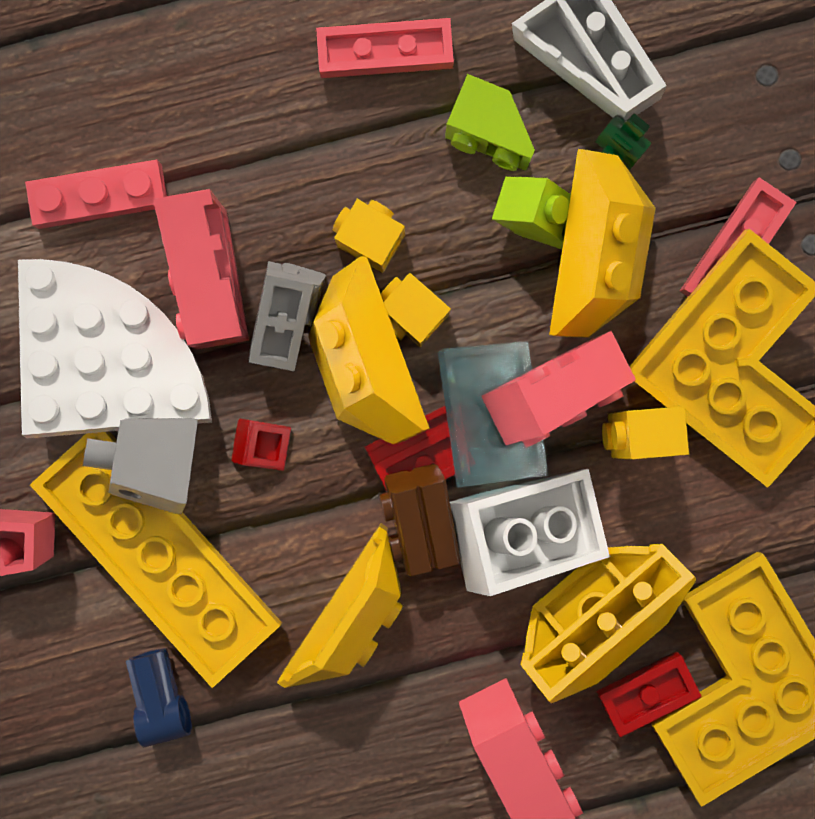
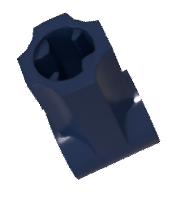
[126,648,192,748]

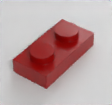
[596,651,702,737]

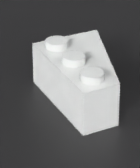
[512,0,667,121]

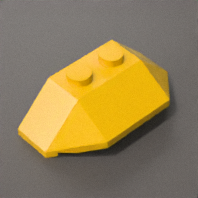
[549,149,656,337]
[308,256,430,444]
[277,523,403,688]
[521,544,696,704]

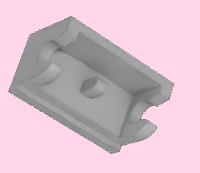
[249,261,314,371]

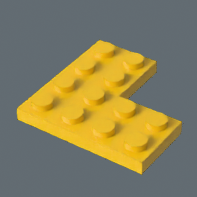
[629,229,815,488]
[650,552,815,807]

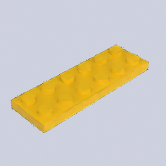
[30,431,282,688]

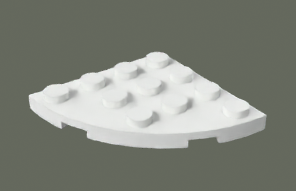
[18,259,212,439]

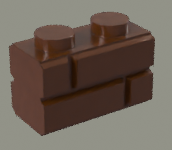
[379,464,460,576]

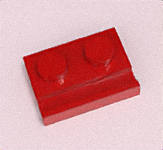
[365,406,475,491]

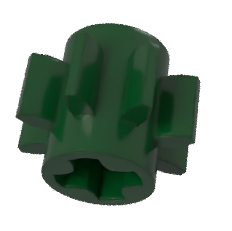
[595,113,652,170]

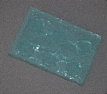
[438,341,548,488]

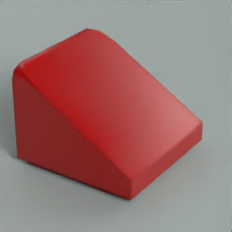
[231,418,291,471]

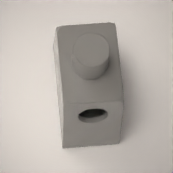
[83,418,198,514]

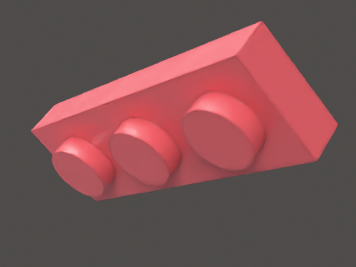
[316,18,454,78]
[25,159,167,229]
[680,177,797,297]

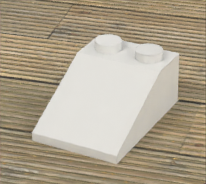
[450,469,610,596]

